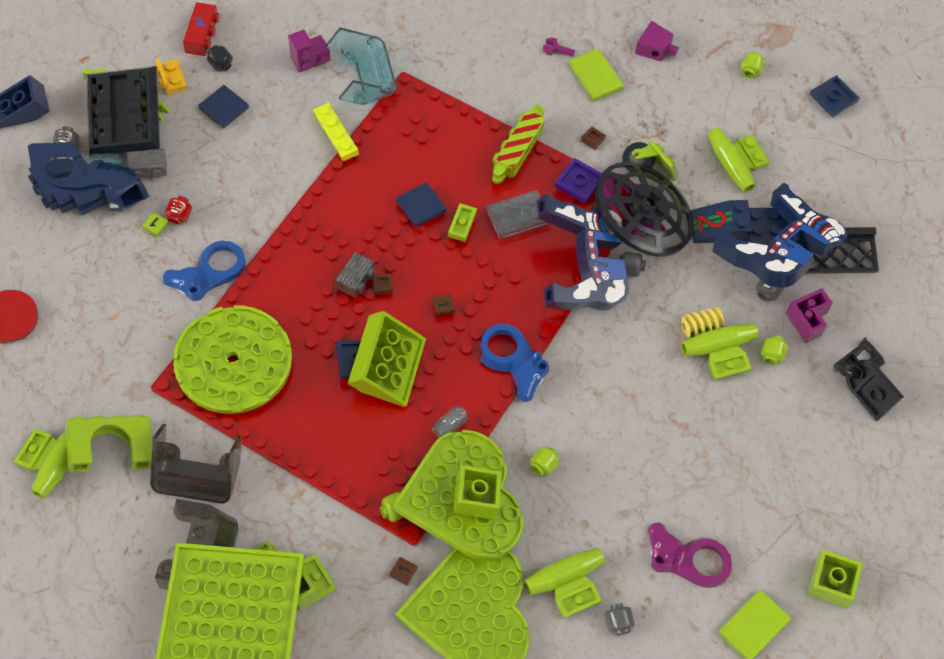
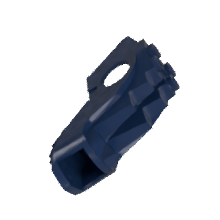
[28,141,149,216]

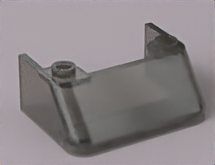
[150,424,242,504]

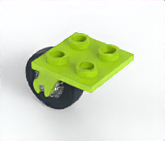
[622,140,678,181]

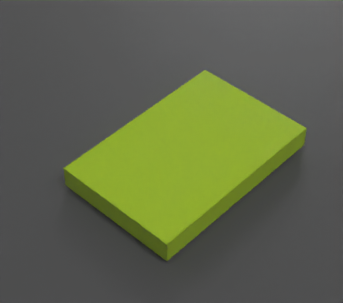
[568,48,624,101]
[718,589,792,659]

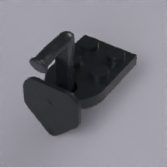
[833,337,904,421]

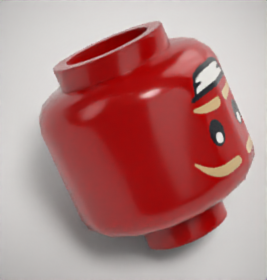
[165,196,192,225]

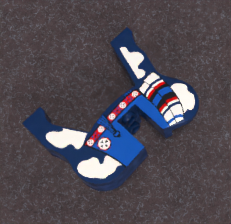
[713,183,847,288]
[537,194,629,311]

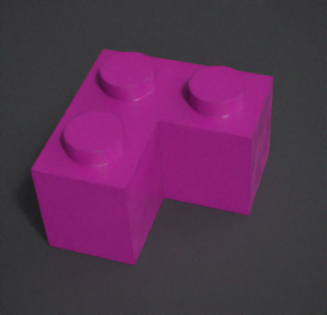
[288,30,331,72]
[786,288,833,343]

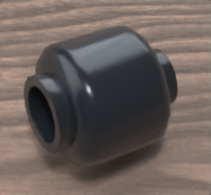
[207,45,233,72]

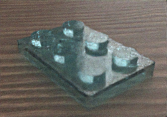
[486,190,548,239]

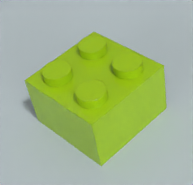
[453,465,502,520]
[807,550,863,609]

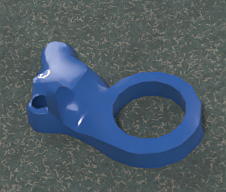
[163,240,246,301]
[480,324,549,402]

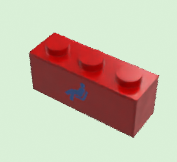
[183,2,220,56]

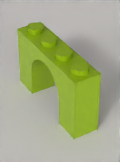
[65,415,155,472]

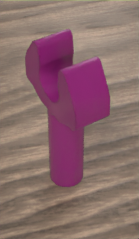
[543,38,575,57]

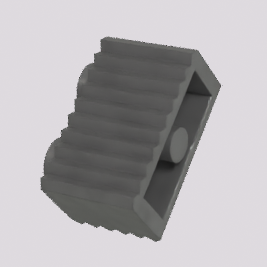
[127,149,167,179]
[335,252,376,298]

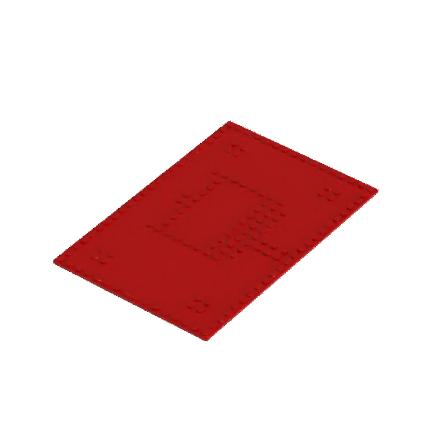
[151,72,628,546]

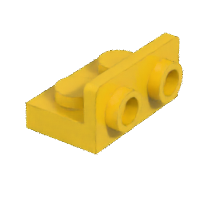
[154,57,187,95]

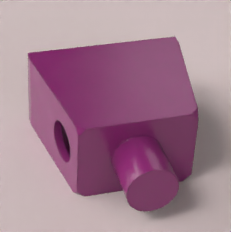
[635,21,679,61]

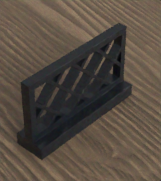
[801,227,879,274]

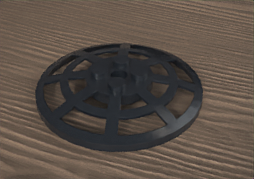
[595,162,693,257]

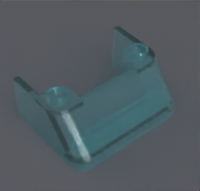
[326,27,397,105]

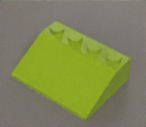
[348,311,426,407]

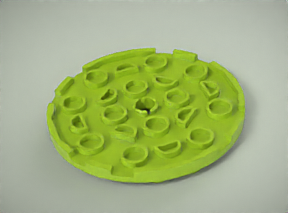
[173,305,292,414]

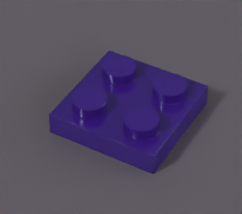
[555,158,602,204]

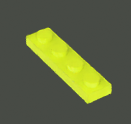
[313,102,359,161]

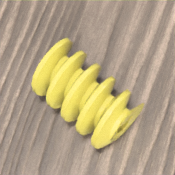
[681,307,724,338]

